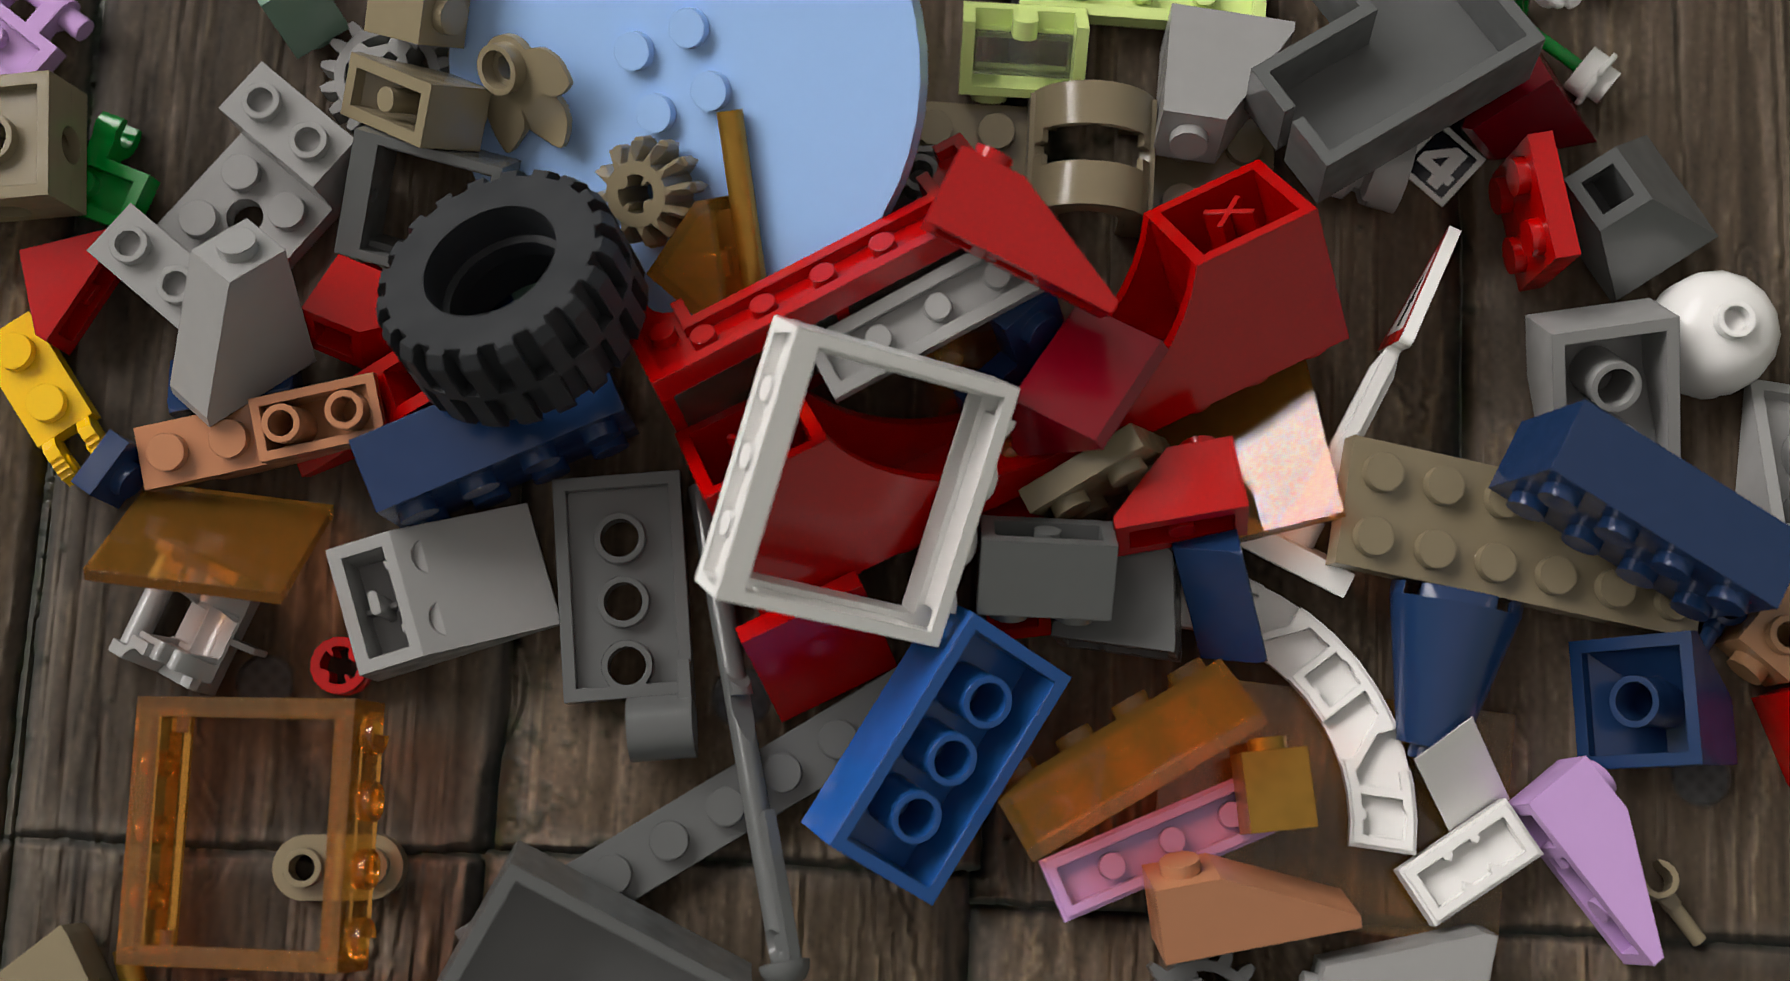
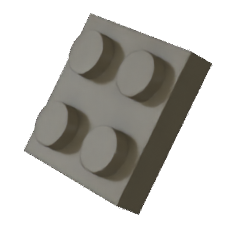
[1018,423,1170,520]

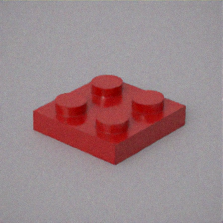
[1489,130,1581,292]

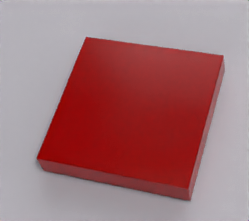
[735,570,897,722]

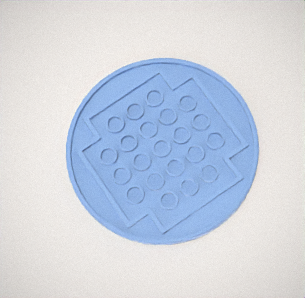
[449,0,928,316]

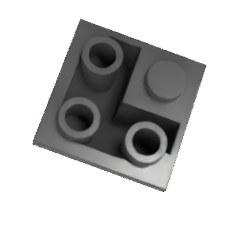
[1564,135,1718,303]

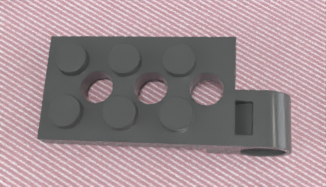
[552,470,699,763]

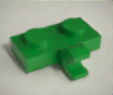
[78,111,160,228]

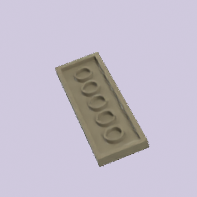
[1326,435,1699,634]

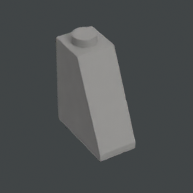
[1154,3,1295,164]
[170,218,316,427]
[1298,923,1498,981]

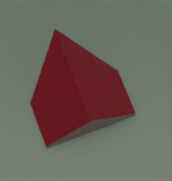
[1462,52,1597,160]

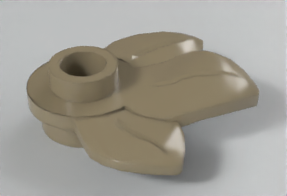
[477,33,573,153]

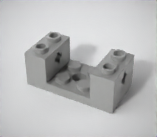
[86,61,353,329]

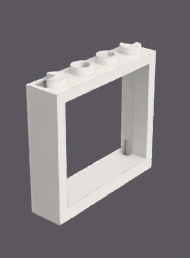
[695,315,1021,647]

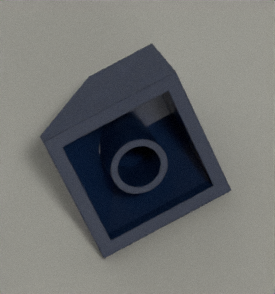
[1568,630,1738,770]

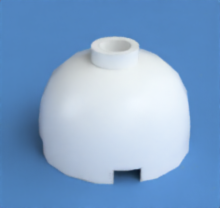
[1655,270,1781,400]

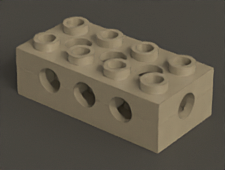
[0,70,87,223]

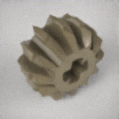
[595,135,708,248]

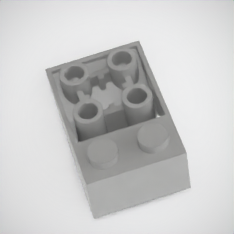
[325,503,560,682]

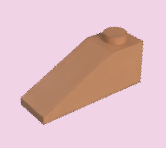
[1141,851,1362,965]

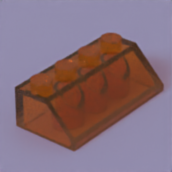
[997,656,1269,862]

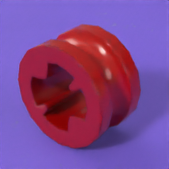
[310,637,372,696]

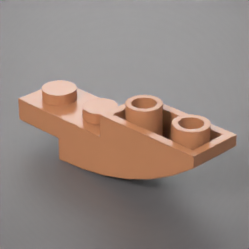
[133,372,387,492]

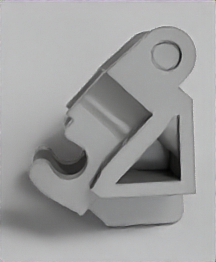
[108,545,268,696]

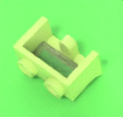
[958,1,1090,104]

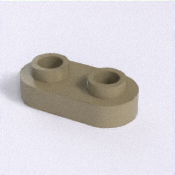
[272,834,408,901]

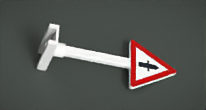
[1239,225,1461,598]

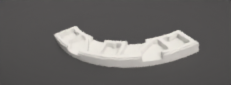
[1180,579,1418,856]

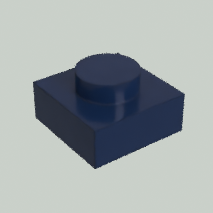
[71,429,144,509]

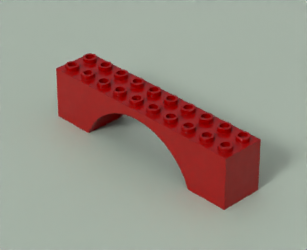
[674,159,1349,616]

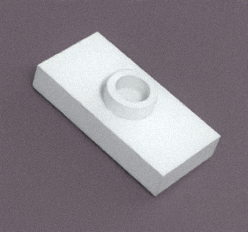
[1393,798,1544,927]

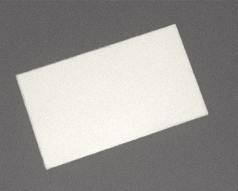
[1414,717,1510,832]

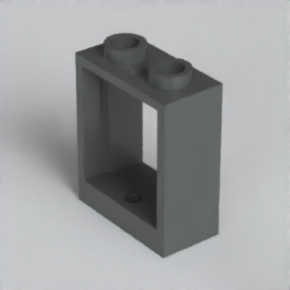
[334,125,521,267]

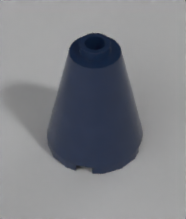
[1389,579,1524,757]

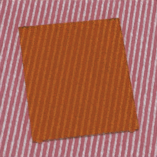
[1153,360,1346,543]
[83,486,334,604]

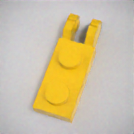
[0,311,106,487]

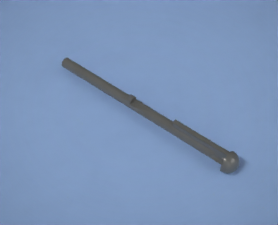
[688,484,810,981]

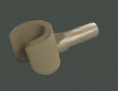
[1645,859,1706,946]

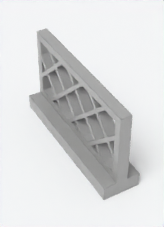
[815,252,1044,403]

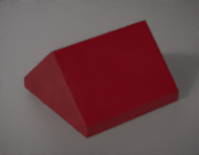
[1011,307,1169,457]

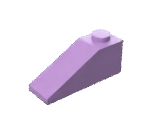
[1508,756,1664,966]

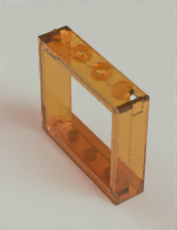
[116,696,389,974]

